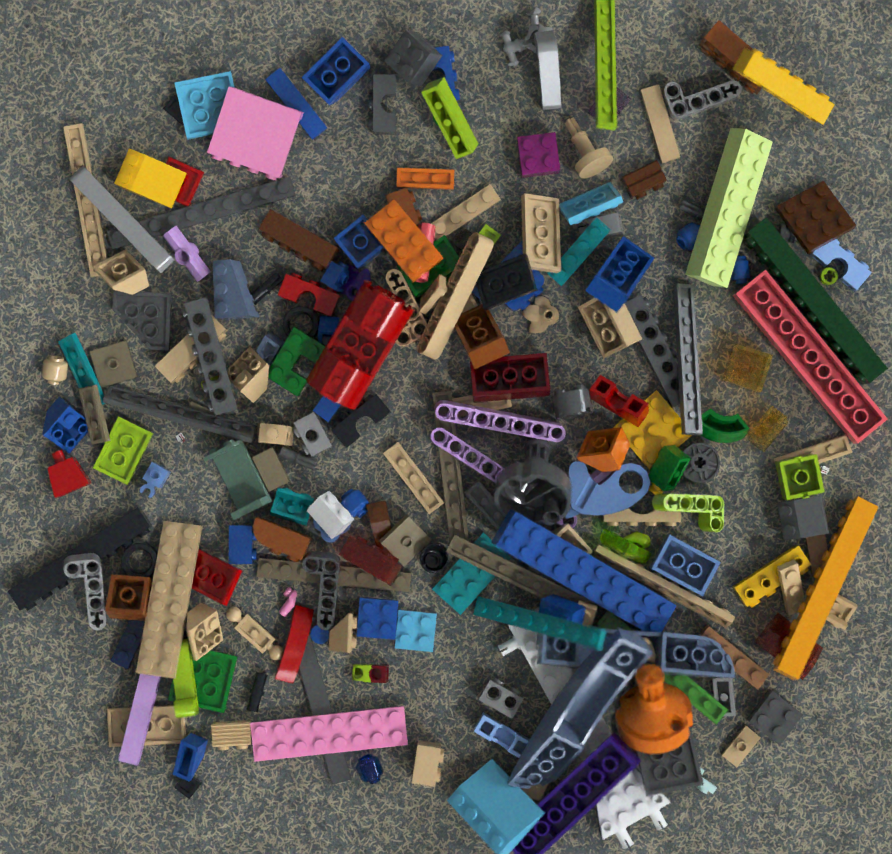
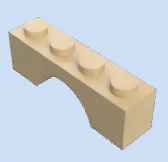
[603,501,681,526]

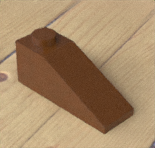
[367,500,394,561]

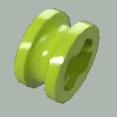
[819,268,838,285]

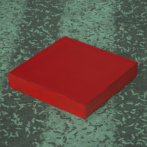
[166,157,204,207]

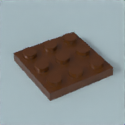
[775,181,856,254]

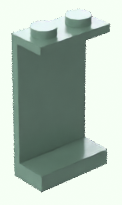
[203,439,272,520]

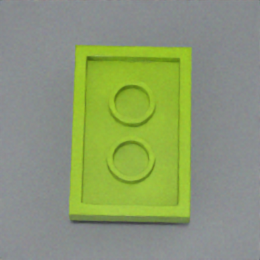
[93,416,154,485]

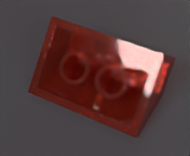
[754,612,823,680]

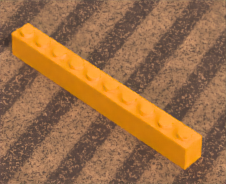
[773,496,878,680]

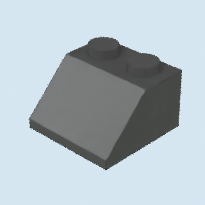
[777,495,829,541]

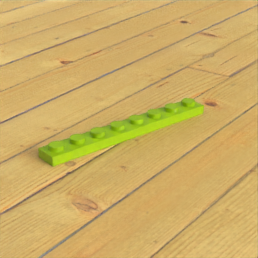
[594,0,617,131]

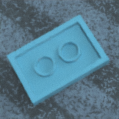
[559,182,623,225]

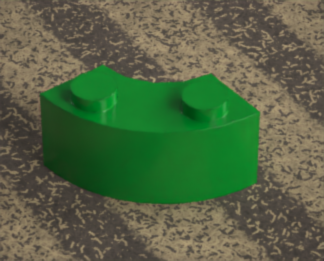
[701,409,750,443]

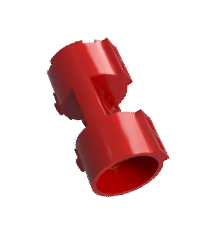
[306,280,415,409]

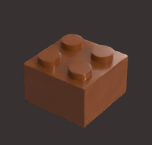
[105,574,152,621]

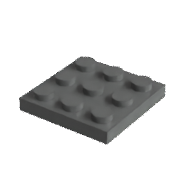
[636,727,704,797]

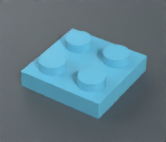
[395,610,437,652]

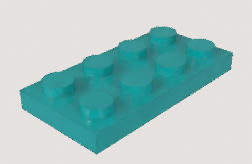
[432,532,512,615]

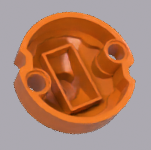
[616,664,693,754]

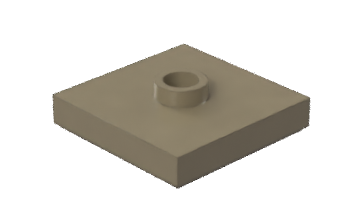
[89,340,138,388]
[379,514,432,567]

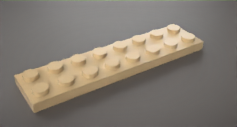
[136,521,202,679]

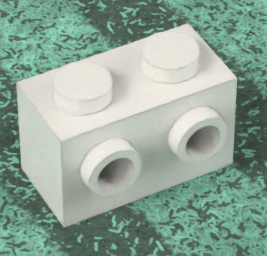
[306,491,354,539]

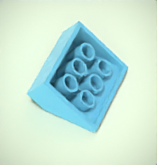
[447,759,544,854]

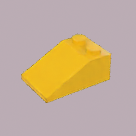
[114,148,187,209]

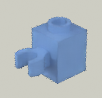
[140,462,171,498]

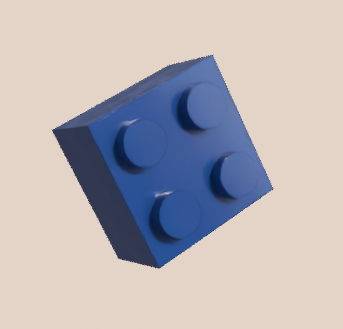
[333,214,385,271]
[357,597,399,640]

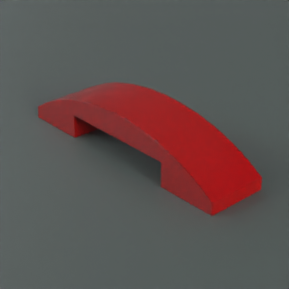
[274,605,314,684]

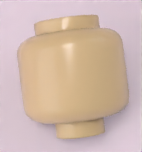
[42,355,68,385]

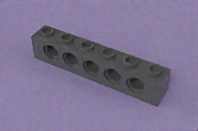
[625,294,680,408]
[181,297,237,415]

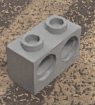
[478,677,524,719]

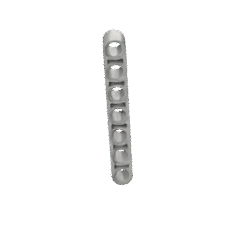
[69,165,175,273]

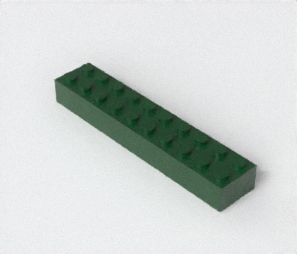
[743,217,888,385]

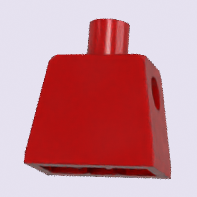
[48,450,91,498]

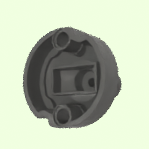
[494,439,572,526]

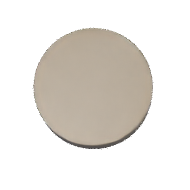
[564,117,613,178]

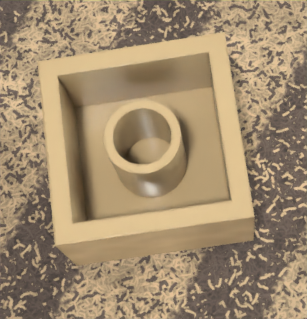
[412,740,444,787]

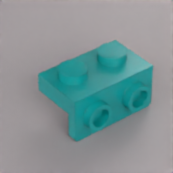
[270,488,314,526]

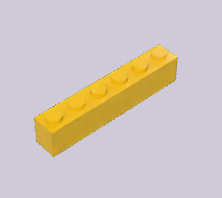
[733,48,835,125]

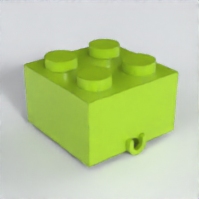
[775,453,825,500]

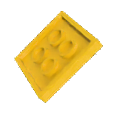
[613,390,692,471]

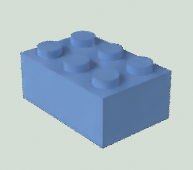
[649,534,721,596]

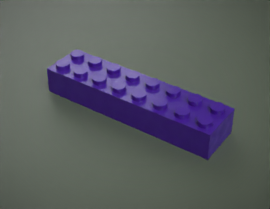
[512,732,641,854]

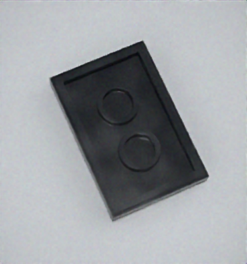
[476,253,537,310]

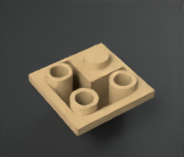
[227,347,269,403]
[187,603,223,661]
[329,611,358,653]

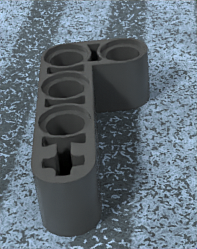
[302,551,340,630]

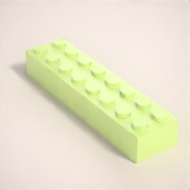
[685,128,773,288]

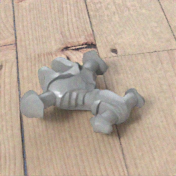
[499,7,553,66]

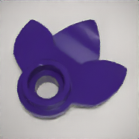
[339,264,371,301]

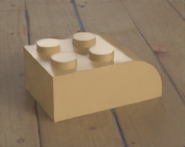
[578,298,642,359]

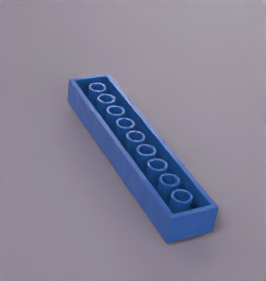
[491,509,677,632]

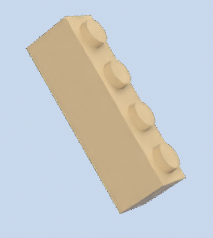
[155,315,228,384]

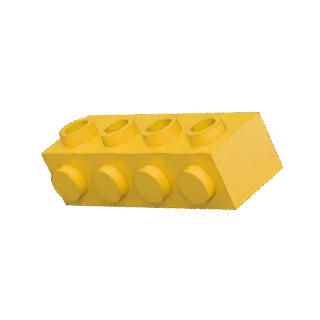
[732,545,811,608]

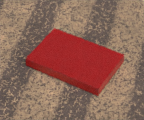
[192,549,243,606]

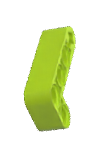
[652,494,724,532]
[173,638,199,718]

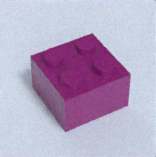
[517,132,560,178]

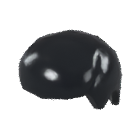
[419,543,449,573]

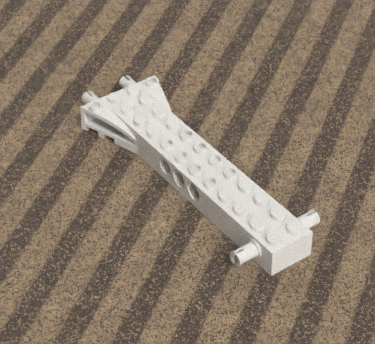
[498,607,671,849]

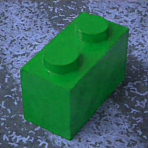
[648,445,691,491]

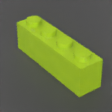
[421,77,478,159]

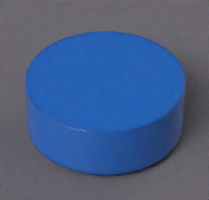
[310,625,330,644]

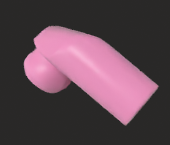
[279,587,297,617]

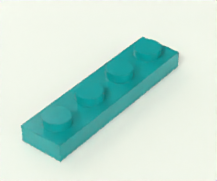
[547,217,611,286]
[58,333,106,405]

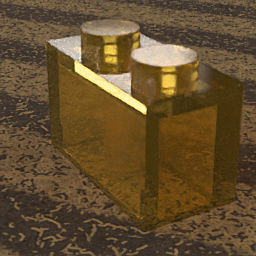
[747,406,788,452]

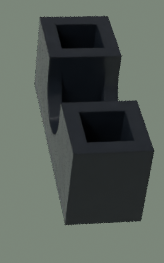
[332,394,391,448]

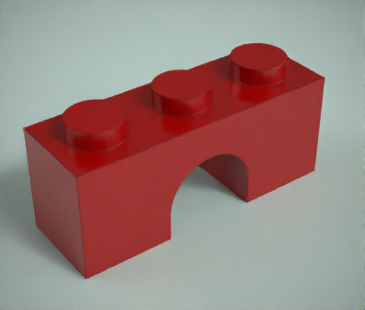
[278,273,340,317]
[589,375,649,427]

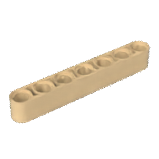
[417,232,494,360]

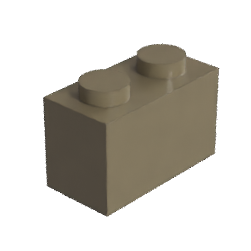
[252,447,291,492]

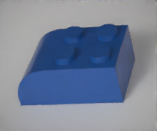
[302,37,370,106]

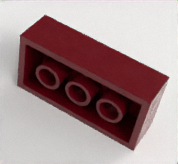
[470,353,550,403]

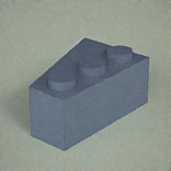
[213,259,259,320]

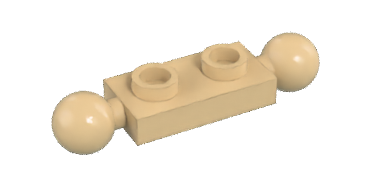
[226,607,284,661]

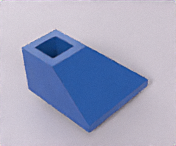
[42,396,88,454]

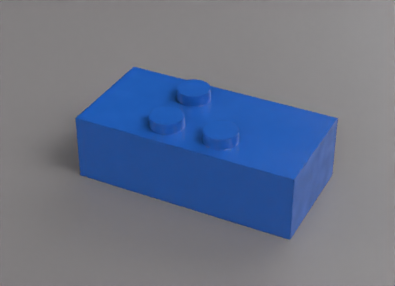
[585,236,654,313]

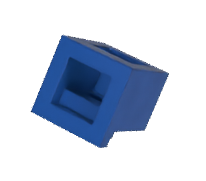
[320,261,350,293]

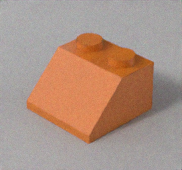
[577,427,630,472]

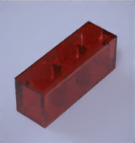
[339,535,402,586]

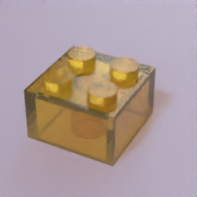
[722,344,773,393]

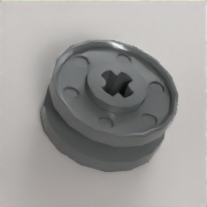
[682,443,720,483]

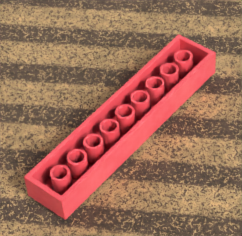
[733,270,888,444]

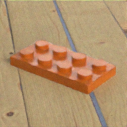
[364,199,443,283]

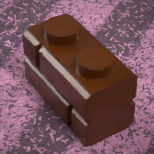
[621,160,667,200]

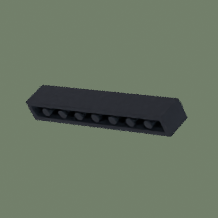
[8,507,152,611]

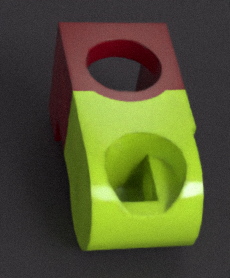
[352,664,389,683]

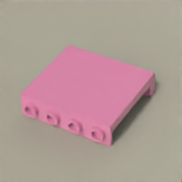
[207,86,304,180]

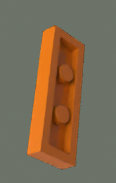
[396,168,454,190]

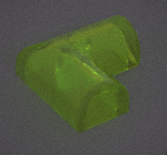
[600,529,652,564]

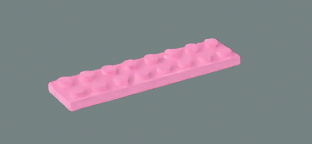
[250,706,408,762]

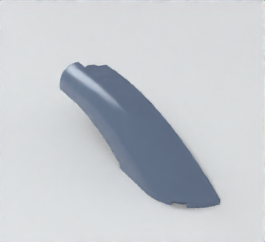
[507,628,652,788]
[536,628,735,678]

